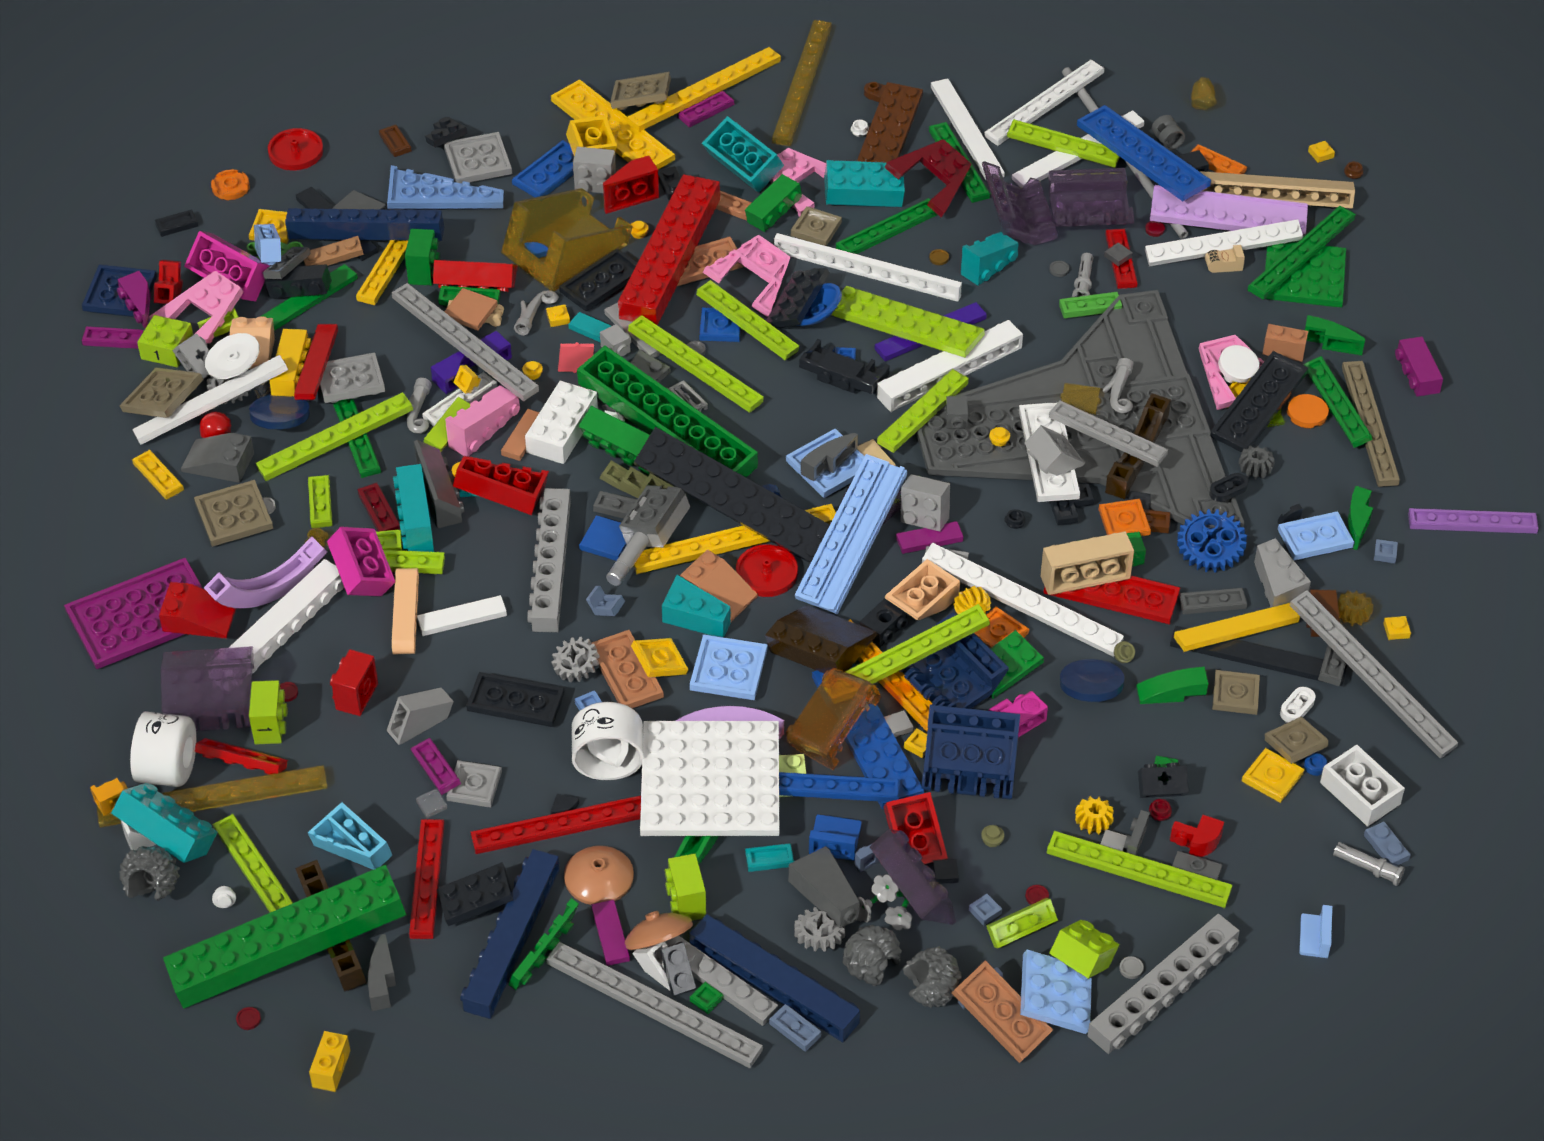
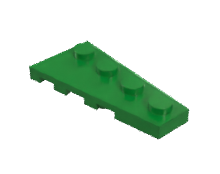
[509,898,579,990]

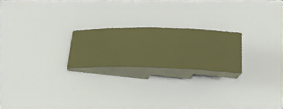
[600,460,686,498]

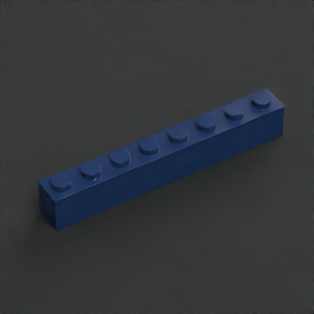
[285,208,445,241]
[460,849,560,1019]
[689,914,860,1043]

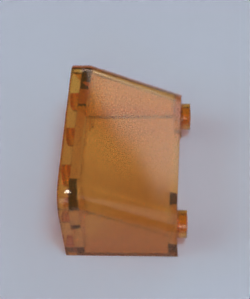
[786,668,882,770]

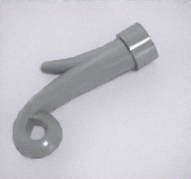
[514,290,559,336]
[1102,358,1134,414]
[407,378,432,434]

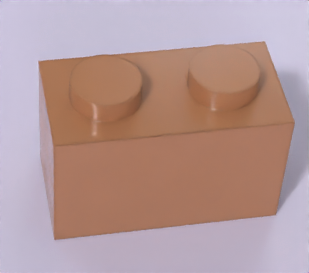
[1262,324,1308,362]

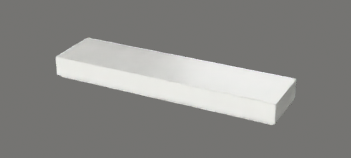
[422,372,497,427]
[417,595,507,636]

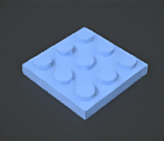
[786,429,865,498]
[690,634,767,700]
[1020,949,1091,1034]

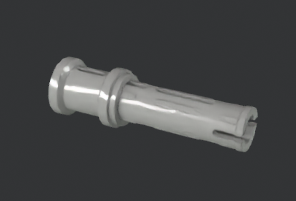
[1072,253,1094,297]
[1333,842,1405,886]

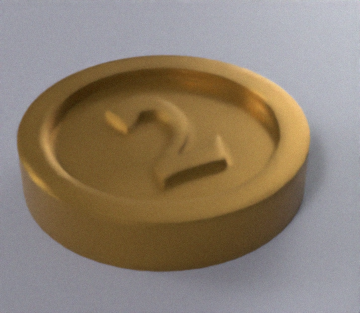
[929,249,949,265]

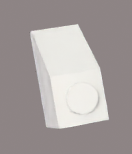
[632,942,670,991]

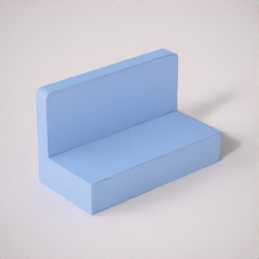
[1299,905,1332,958]

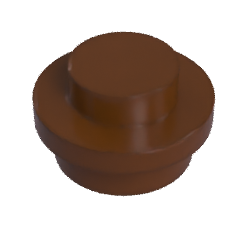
[1344,161,1364,179]

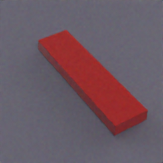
[1105,229,1137,289]

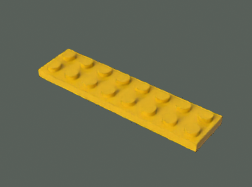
[551,80,675,170]

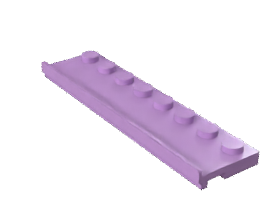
[1150,185,1308,237]

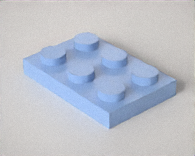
[1278,511,1354,560]

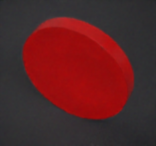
[268,128,323,171]
[736,544,798,597]

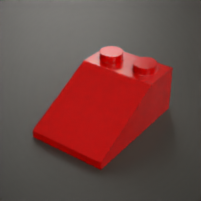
[603,155,659,214]
[159,582,236,639]
[883,792,948,870]

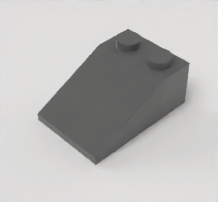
[181,433,254,483]

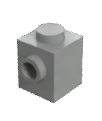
[600,324,631,356]

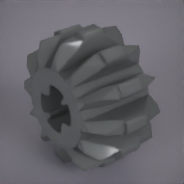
[1239,445,1275,480]

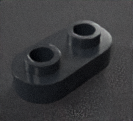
[1209,473,1248,502]

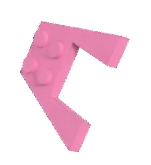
[770,148,826,217]
[703,235,790,318]
[149,271,243,344]
[1199,335,1264,410]

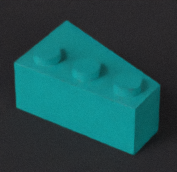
[961,232,1019,286]
[662,575,731,638]

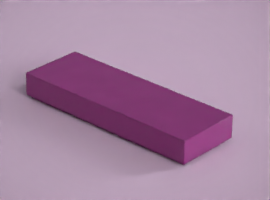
[678,91,734,128]
[82,326,144,349]
[896,521,963,554]
[410,738,461,795]
[591,900,630,966]

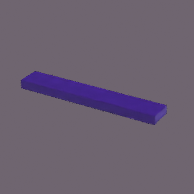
[875,302,987,361]

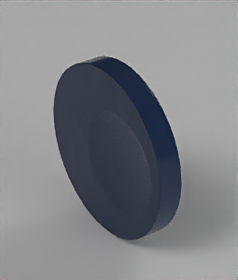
[249,395,310,429]
[1060,659,1124,702]

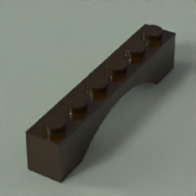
[1105,393,1171,500]
[295,860,367,992]

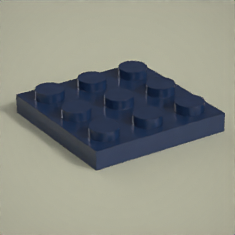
[82,264,157,317]

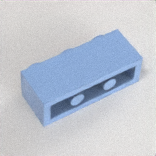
[254,224,281,265]

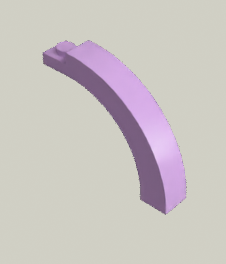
[204,537,327,608]
[676,706,784,739]

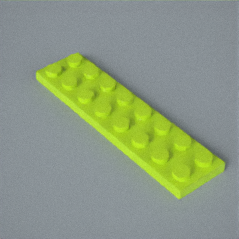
[831,286,985,358]

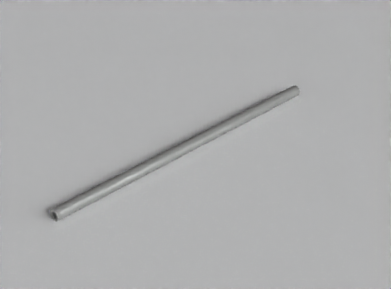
[1062,67,1188,239]

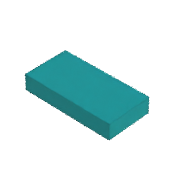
[568,312,611,342]
[745,843,794,872]

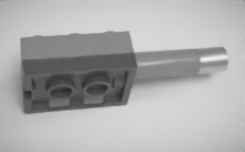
[606,485,690,586]

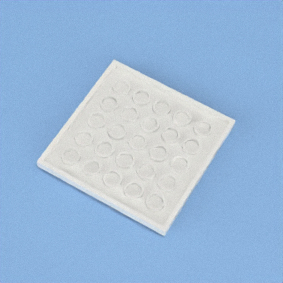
[640,721,779,836]

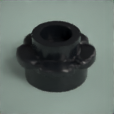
[1004,509,1025,529]

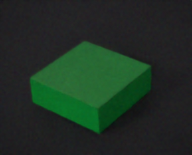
[690,982,723,1014]

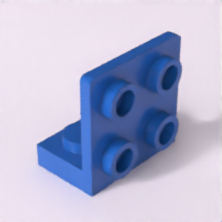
[809,815,861,860]

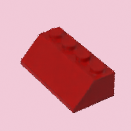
[433,260,518,292]

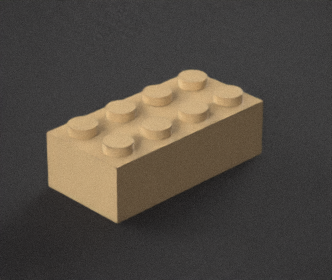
[1041,531,1134,595]

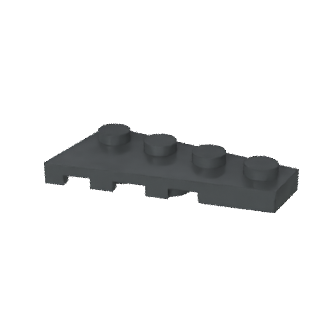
[602,350,671,413]

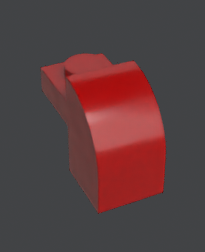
[154,260,183,304]
[1170,815,1224,857]

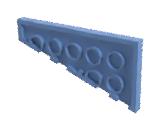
[387,165,504,209]

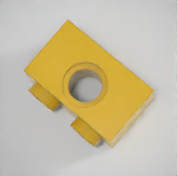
[309,1031,350,1092]

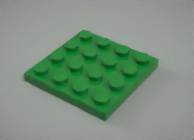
[1265,242,1346,308]

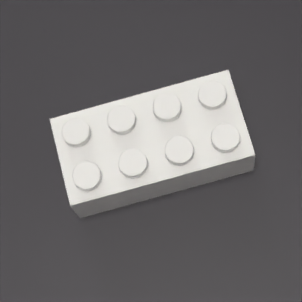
[525,381,598,464]

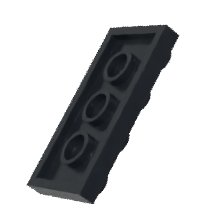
[559,248,637,311]
[766,267,830,328]
[466,672,564,727]

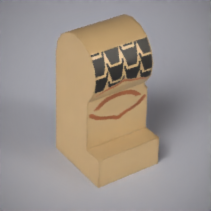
[1205,244,1245,273]

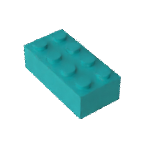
[702,116,784,193]
[824,160,905,207]
[393,464,434,552]
[111,783,218,863]

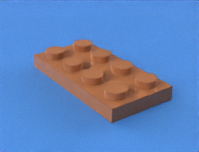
[677,237,745,286]
[592,630,664,708]
[952,960,1053,1063]

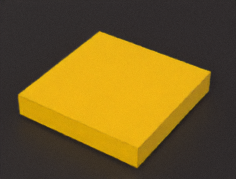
[249,209,289,244]
[631,638,688,677]
[1242,748,1304,803]

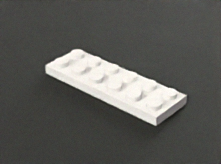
[1019,402,1080,502]

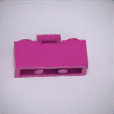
[988,691,1048,738]

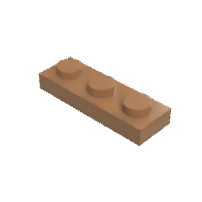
[304,236,364,266]

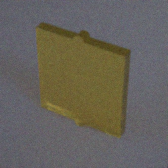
[1060,383,1100,415]

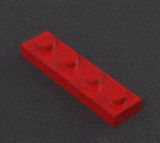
[195,738,288,775]

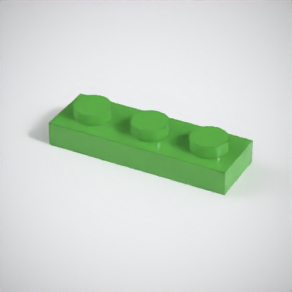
[1059,292,1122,318]

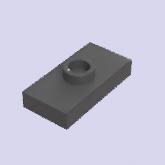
[1172,851,1222,880]

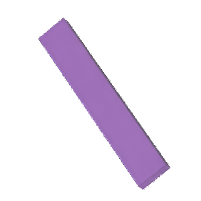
[1408,508,1538,534]

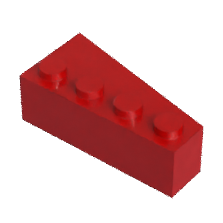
[453,456,549,515]

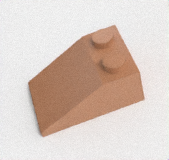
[680,550,758,622]

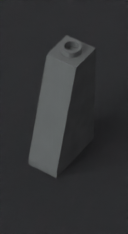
[788,846,859,928]

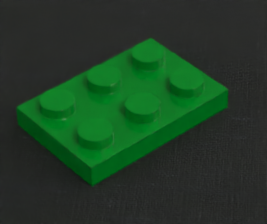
[990,630,1044,699]

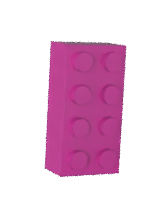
[184,231,271,302]

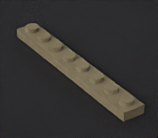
[1342,361,1400,487]

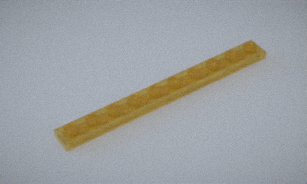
[772,20,831,146]
[97,765,327,827]

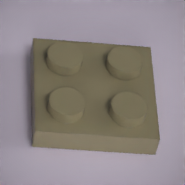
[791,206,842,246]
[1212,670,1260,715]
[1265,716,1328,764]

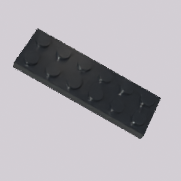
[1210,351,1308,452]

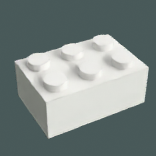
[1320,745,1405,827]

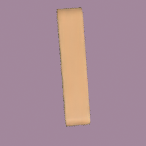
[392,568,419,654]

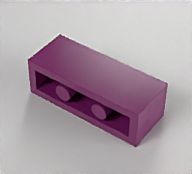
[1395,337,1443,397]

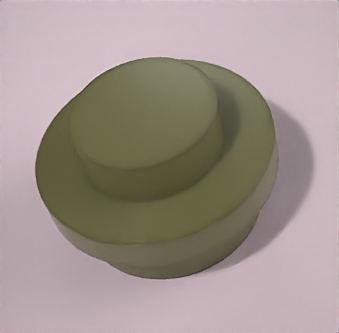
[1113,641,1135,663]
[981,825,1004,847]

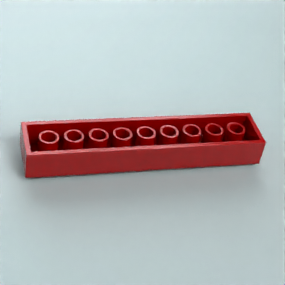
[618,174,720,325]

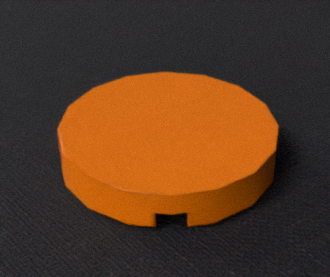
[211,169,250,200]
[1287,394,1329,428]

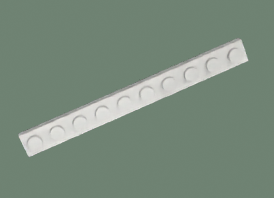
[774,233,962,302]
[922,543,1124,657]

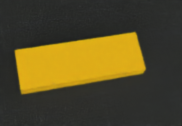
[132,450,184,500]

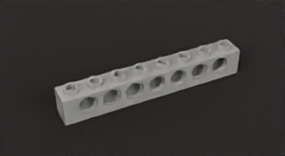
[528,488,571,632]
[1087,913,1240,1054]

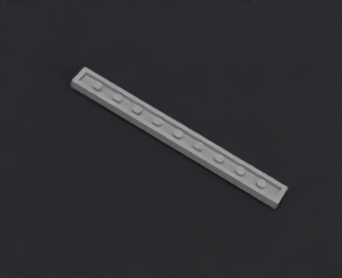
[392,283,539,401]
[1290,590,1458,759]
[546,942,763,1068]

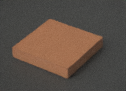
[444,288,498,331]

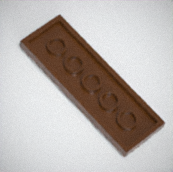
[857,82,923,163]

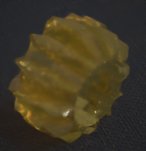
[1338,590,1373,626]

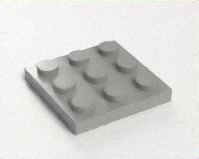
[444,132,512,184]
[320,353,385,403]

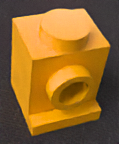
[90,778,128,816]

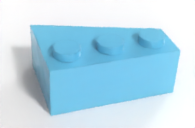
[308,802,392,870]

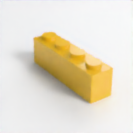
[269,329,312,396]

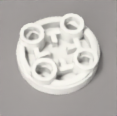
[1218,345,1259,383]

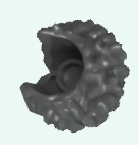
[119,846,180,901]
[843,925,902,986]
[903,946,962,1008]

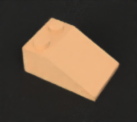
[230,317,275,369]
[885,559,960,621]

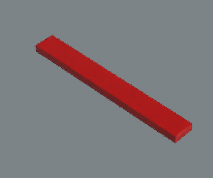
[471,795,641,854]

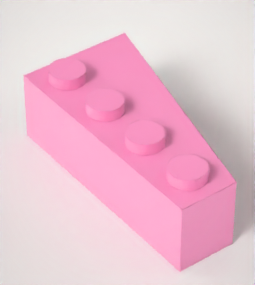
[445,385,520,457]

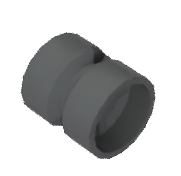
[1152,115,1185,150]

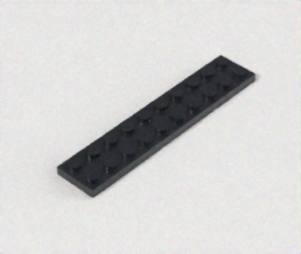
[634,427,830,564]

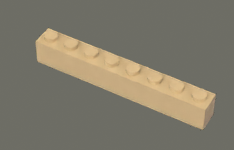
[1200,171,1355,208]

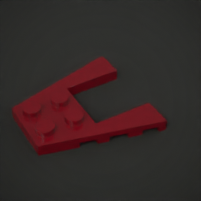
[884,139,972,217]

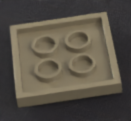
[610,72,671,110]
[120,368,203,418]
[194,480,273,547]

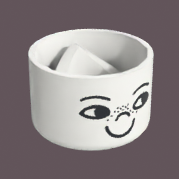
[572,702,644,780]
[130,711,196,787]

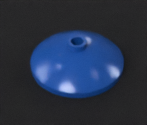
[797,283,842,326]

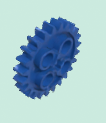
[1177,509,1247,573]

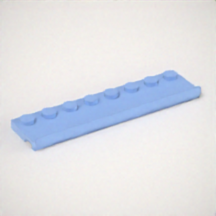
[795,454,907,615]

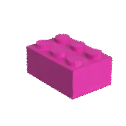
[327,527,395,596]

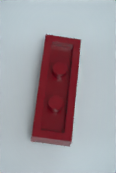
[357,483,401,532]

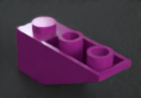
[117,271,151,329]

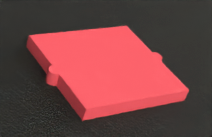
[558,342,594,373]

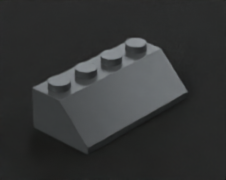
[414,440,465,528]

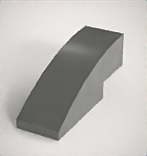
[801,433,858,481]
[368,934,396,1011]

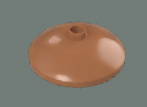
[564,846,634,905]
[624,911,693,950]

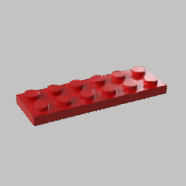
[1044,576,1180,625]

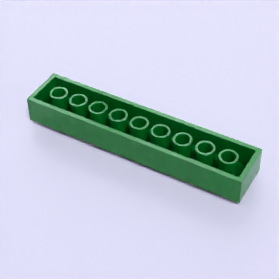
[577,345,758,477]
[163,865,406,1009]

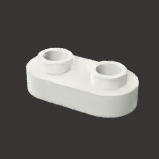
[1280,687,1316,723]

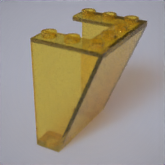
[501,188,633,291]

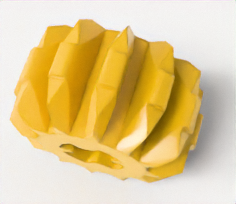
[954,586,991,614]
[1075,796,1114,835]

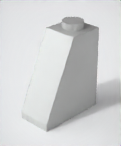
[387,688,454,745]

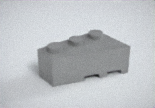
[1254,538,1311,608]

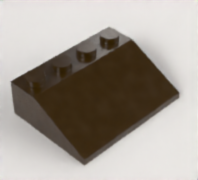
[765,605,877,677]

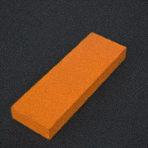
[1191,144,1247,174]

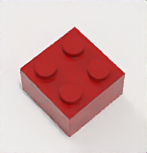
[330,649,378,716]

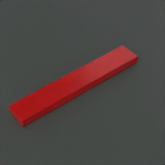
[294,324,338,400]
[409,819,444,939]

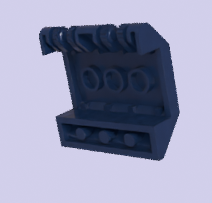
[899,612,1009,709]
[921,705,1020,800]

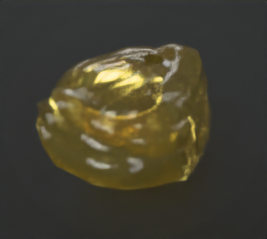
[1191,77,1217,110]

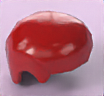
[200,412,231,438]

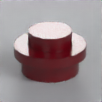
[1149,799,1172,821]

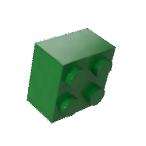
[405,229,440,286]

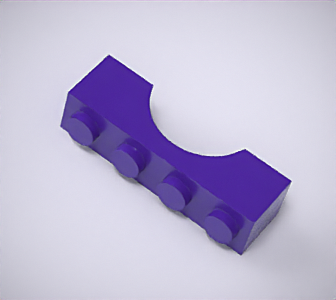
[431,331,512,395]

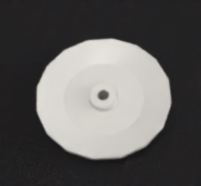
[205,333,259,379]

